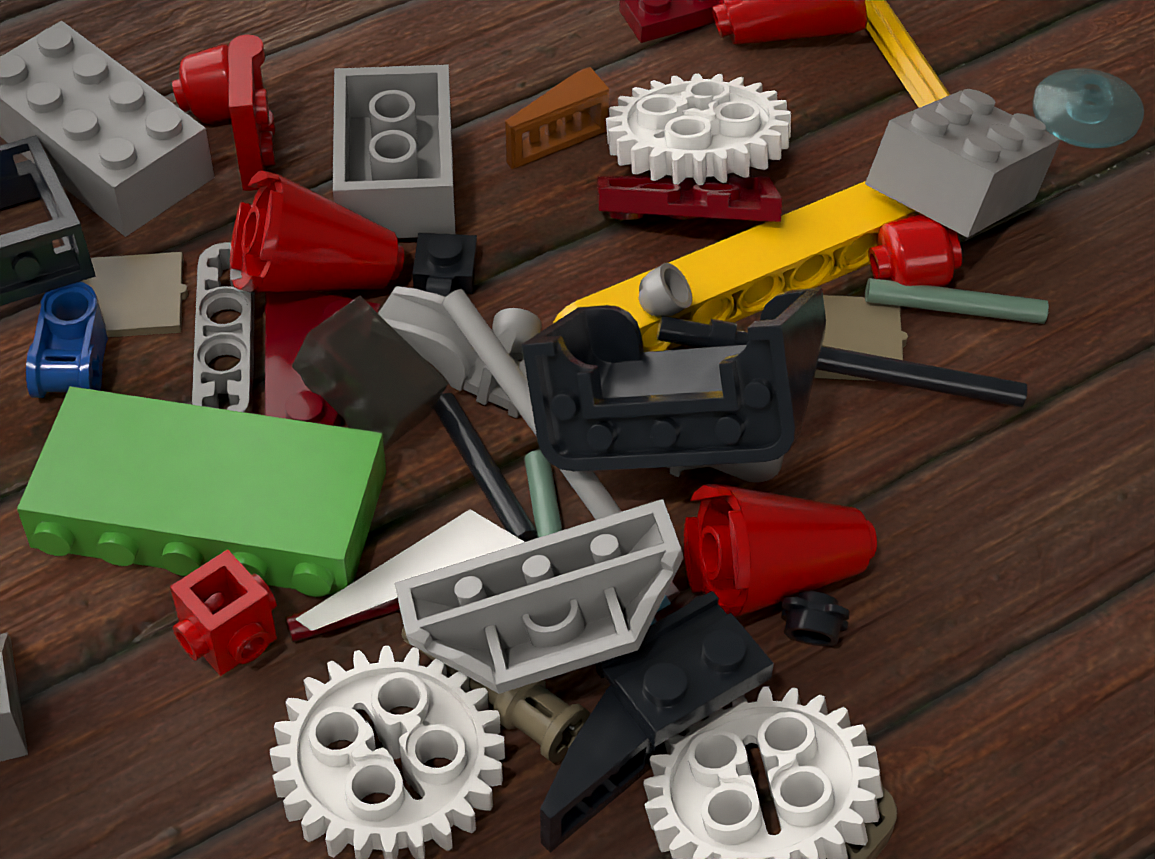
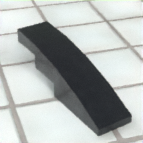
[540,595,700,853]

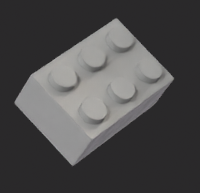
[333,65,456,238]
[865,89,1061,238]

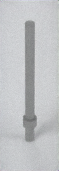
[442,289,680,602]

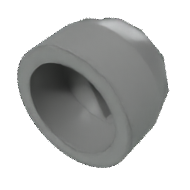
[639,263,692,318]
[492,308,542,361]

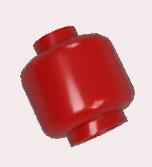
[172,44,231,125]
[868,214,962,287]

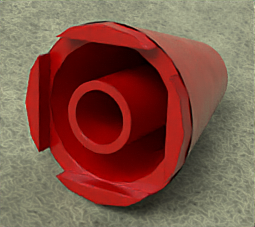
[712,0,867,45]
[230,170,404,292]
[684,484,877,618]

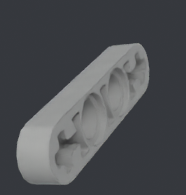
[192,242,255,414]

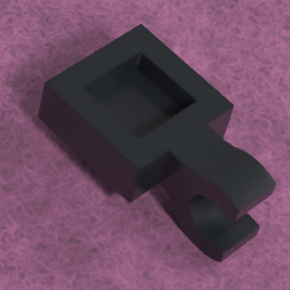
[412,233,477,297]

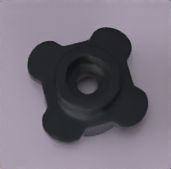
[781,591,850,646]

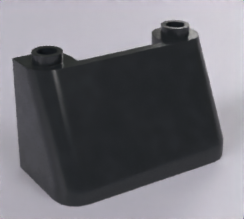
[521,288,826,472]

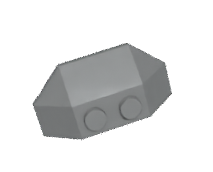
[394,499,684,694]

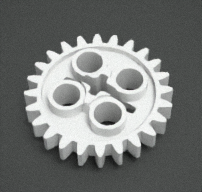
[606,74,791,185]
[270,646,505,859]
[644,686,883,859]

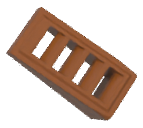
[505,67,609,169]

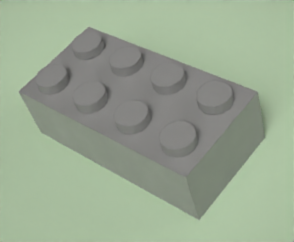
[0,20,215,237]

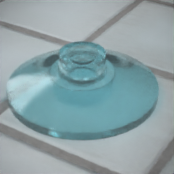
[1032,68,1144,148]

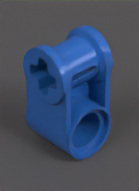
[26,282,108,398]

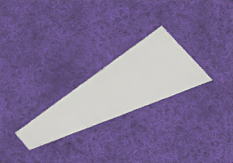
[296,509,524,631]

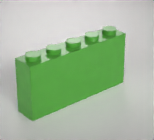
[17,386,386,597]

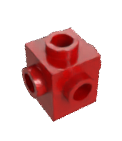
[170,549,277,677]

